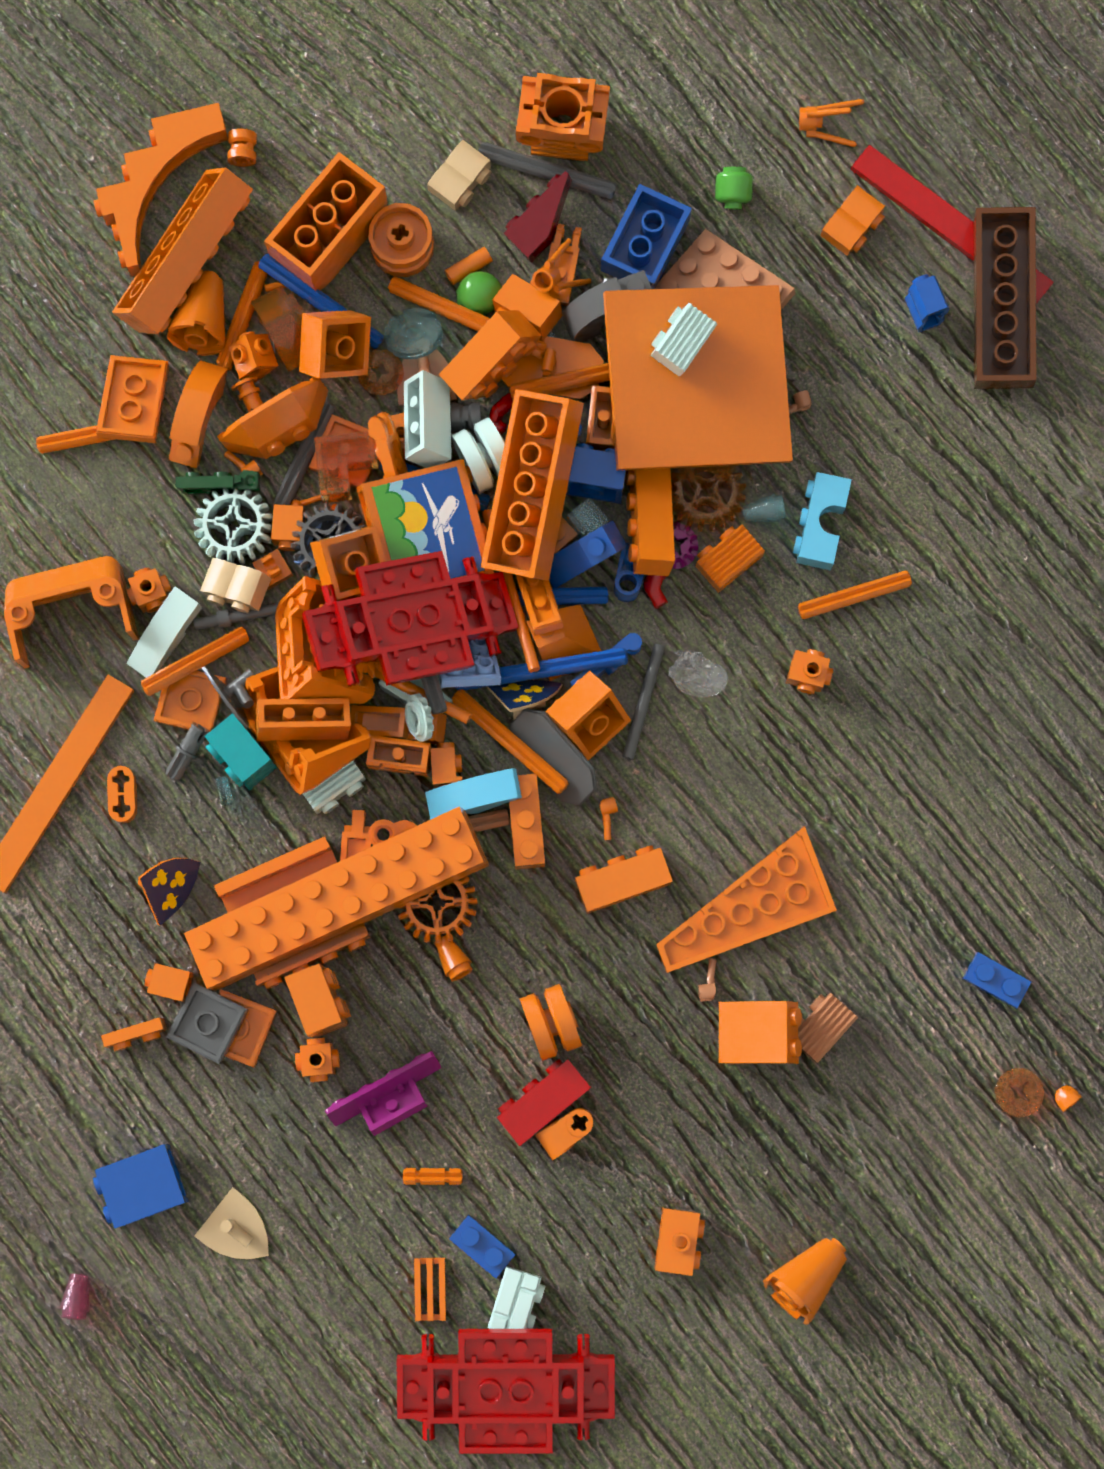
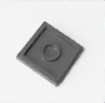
[166,982,249,1064]

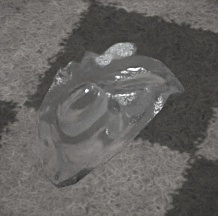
[668,650,728,697]

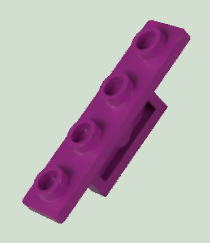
[325,1051,441,1136]

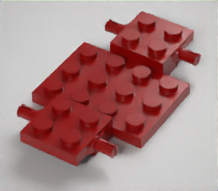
[302,551,519,687]
[397,1329,615,1454]

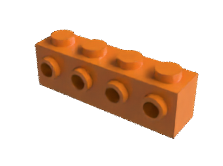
[625,468,675,576]

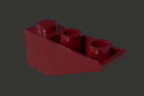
[504,171,572,263]

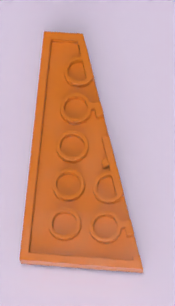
[656,826,837,973]

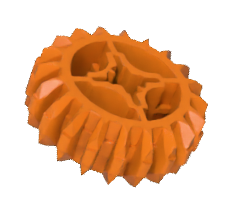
[398,876,478,944]

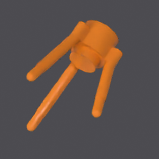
[799,99,864,147]
[530,238,591,292]

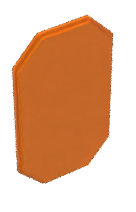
[502,336,604,400]

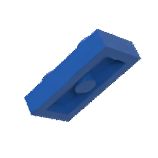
[962,952,1031,1009]
[449,1215,516,1278]

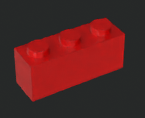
[497,1059,591,1146]

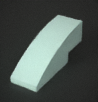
[126,587,202,678]

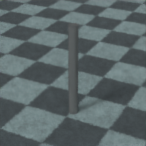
[622,644,665,760]

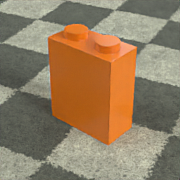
[719,1001,802,1064]

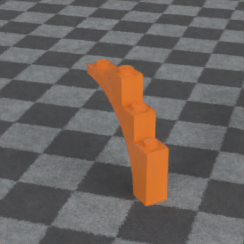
[94,103,228,277]

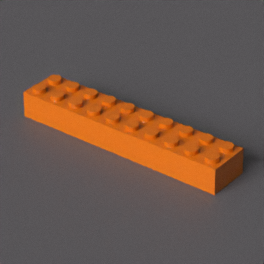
[184,806,489,991]

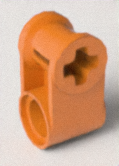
[535,1108,593,1161]

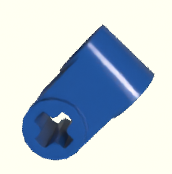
[614,542,644,602]

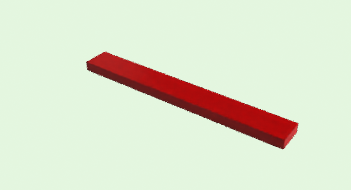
[851,145,1054,305]

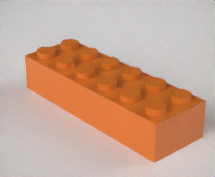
[112,167,253,334]
[481,389,584,581]

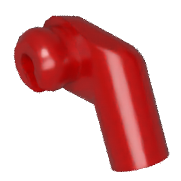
[488,393,513,435]
[643,575,668,609]

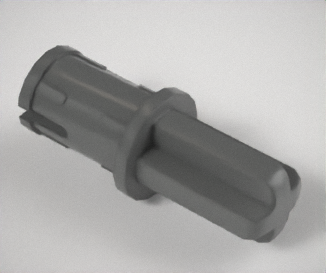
[165,722,209,780]

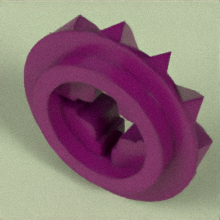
[672,521,699,569]

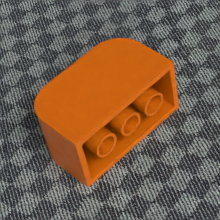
[264,152,388,291]

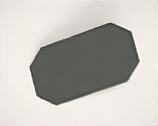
[509,708,597,806]

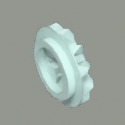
[405,693,434,742]

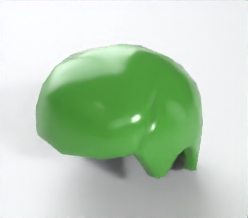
[456,271,502,316]

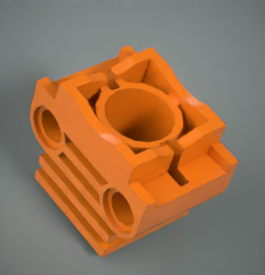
[516,73,610,161]

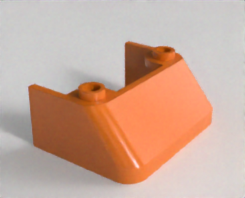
[4,556,139,669]

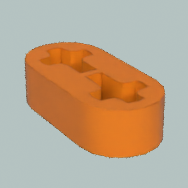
[107,766,137,824]

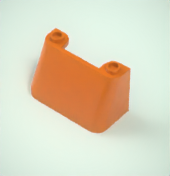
[275,576,375,704]
[242,666,371,795]

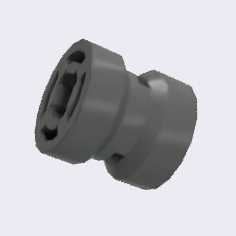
[451,402,481,432]

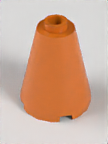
[167,271,226,356]
[763,1238,847,1325]

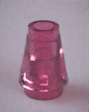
[59,1274,90,1320]

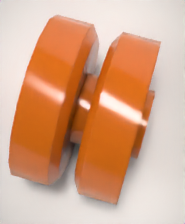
[368,203,434,277]
[519,984,582,1061]

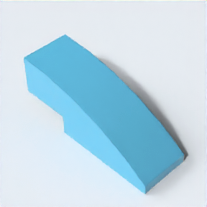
[425,768,522,820]

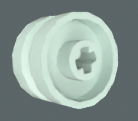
[451,417,505,494]

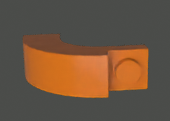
[169,360,228,468]

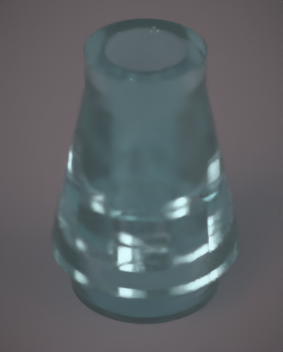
[742,493,787,523]

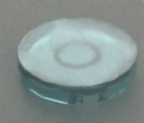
[384,308,443,359]

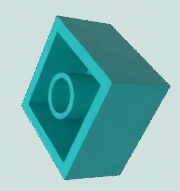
[204,713,277,790]

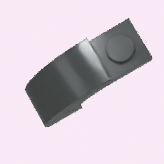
[563,270,652,342]

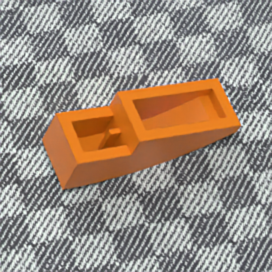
[350,705,447,744]

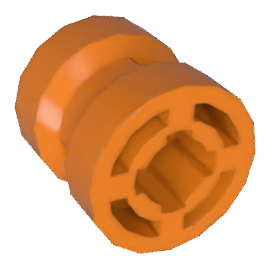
[227,129,257,167]

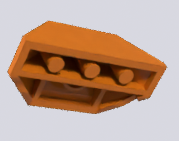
[217,377,328,459]

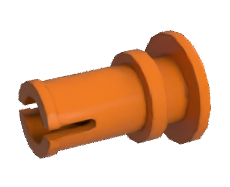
[231,376,263,413]

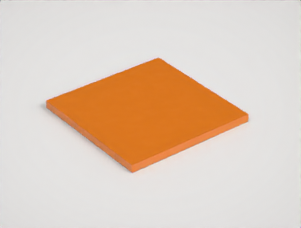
[603,285,793,471]

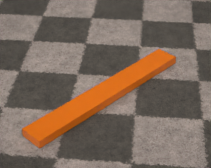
[0,674,134,893]

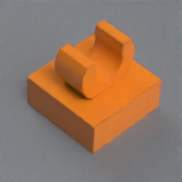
[252,549,293,590]

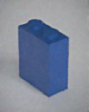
[93,1144,189,1229]

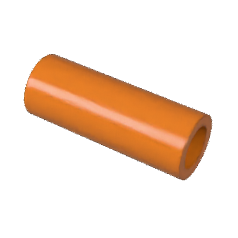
[444,247,493,285]

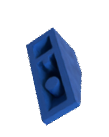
[549,521,628,588]

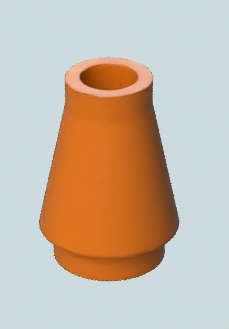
[434,935,473,982]

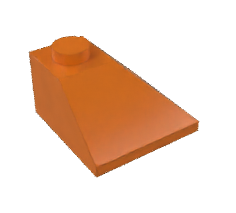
[526,604,601,681]

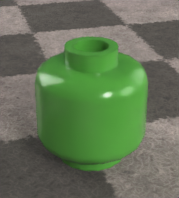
[715,167,753,210]

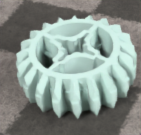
[194,488,273,565]

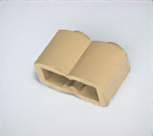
[427,140,492,211]
[200,558,271,614]

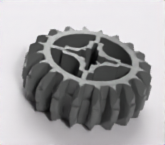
[291,503,367,580]

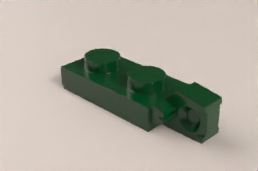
[175,470,260,495]

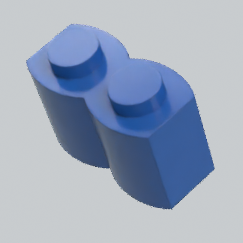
[905,274,950,332]

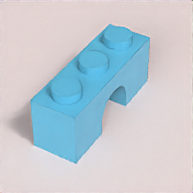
[793,472,852,571]

